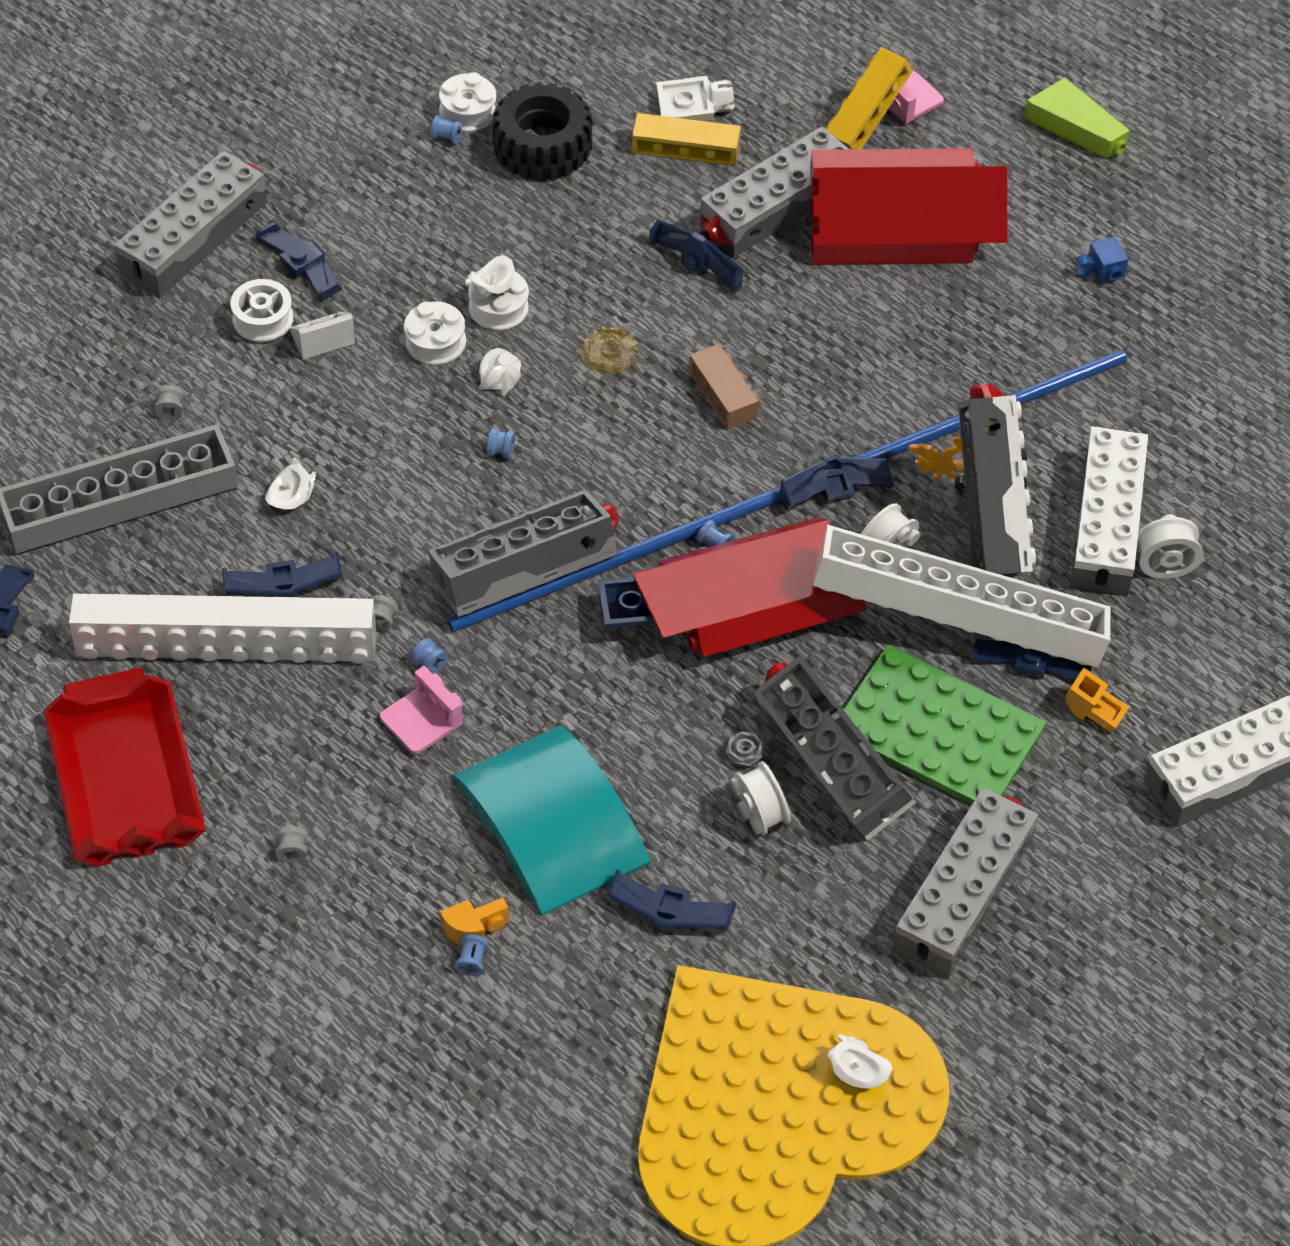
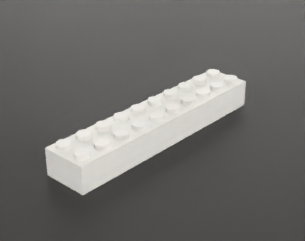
[813,525,1110,668]
[69,594,377,664]

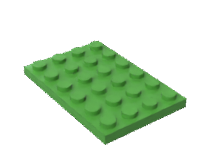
[844,645,1047,805]

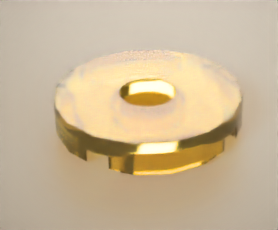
[583,326,638,373]

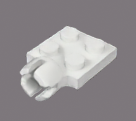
[656,76,735,121]

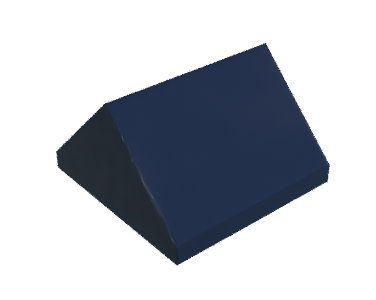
[598,577,655,628]

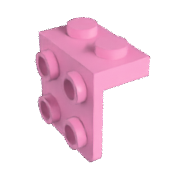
[889,71,944,124]
[380,666,463,755]

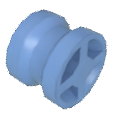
[487,427,516,459]
[410,638,448,674]

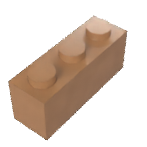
[689,344,760,429]

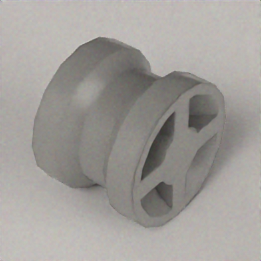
[154,385,183,419]
[371,595,398,632]
[276,826,307,862]

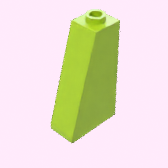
[1024,78,1130,159]

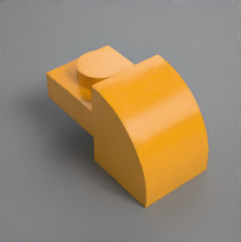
[1066,668,1129,733]
[440,897,509,946]

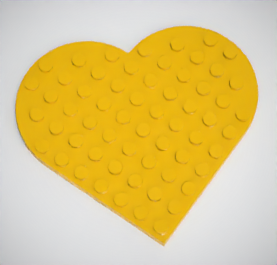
[638,965,949,1246]

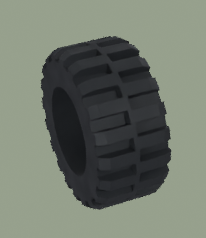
[492,82,592,181]

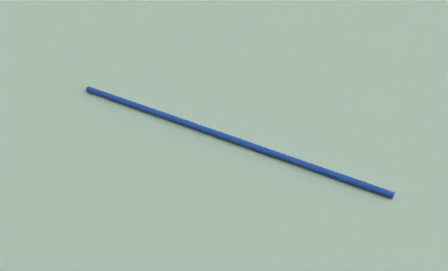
[447,350,1127,632]

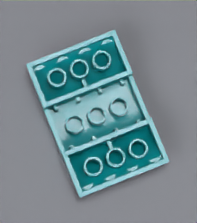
[454,725,651,916]

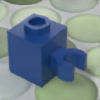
[1075,237,1128,282]

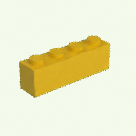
[826,47,913,150]
[632,113,741,166]

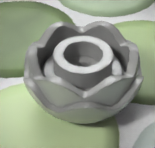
[726,732,764,767]

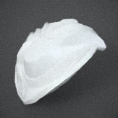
[465,255,515,298]
[479,348,521,395]
[265,458,316,509]
[827,1034,892,1089]

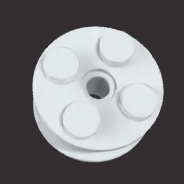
[439,73,496,132]
[468,272,529,330]
[230,279,293,343]
[404,302,466,365]
[861,503,921,548]
[1137,514,1204,578]
[730,761,791,835]

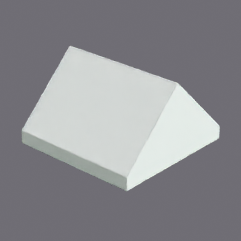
[289,312,355,359]

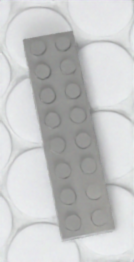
[0,424,239,554]

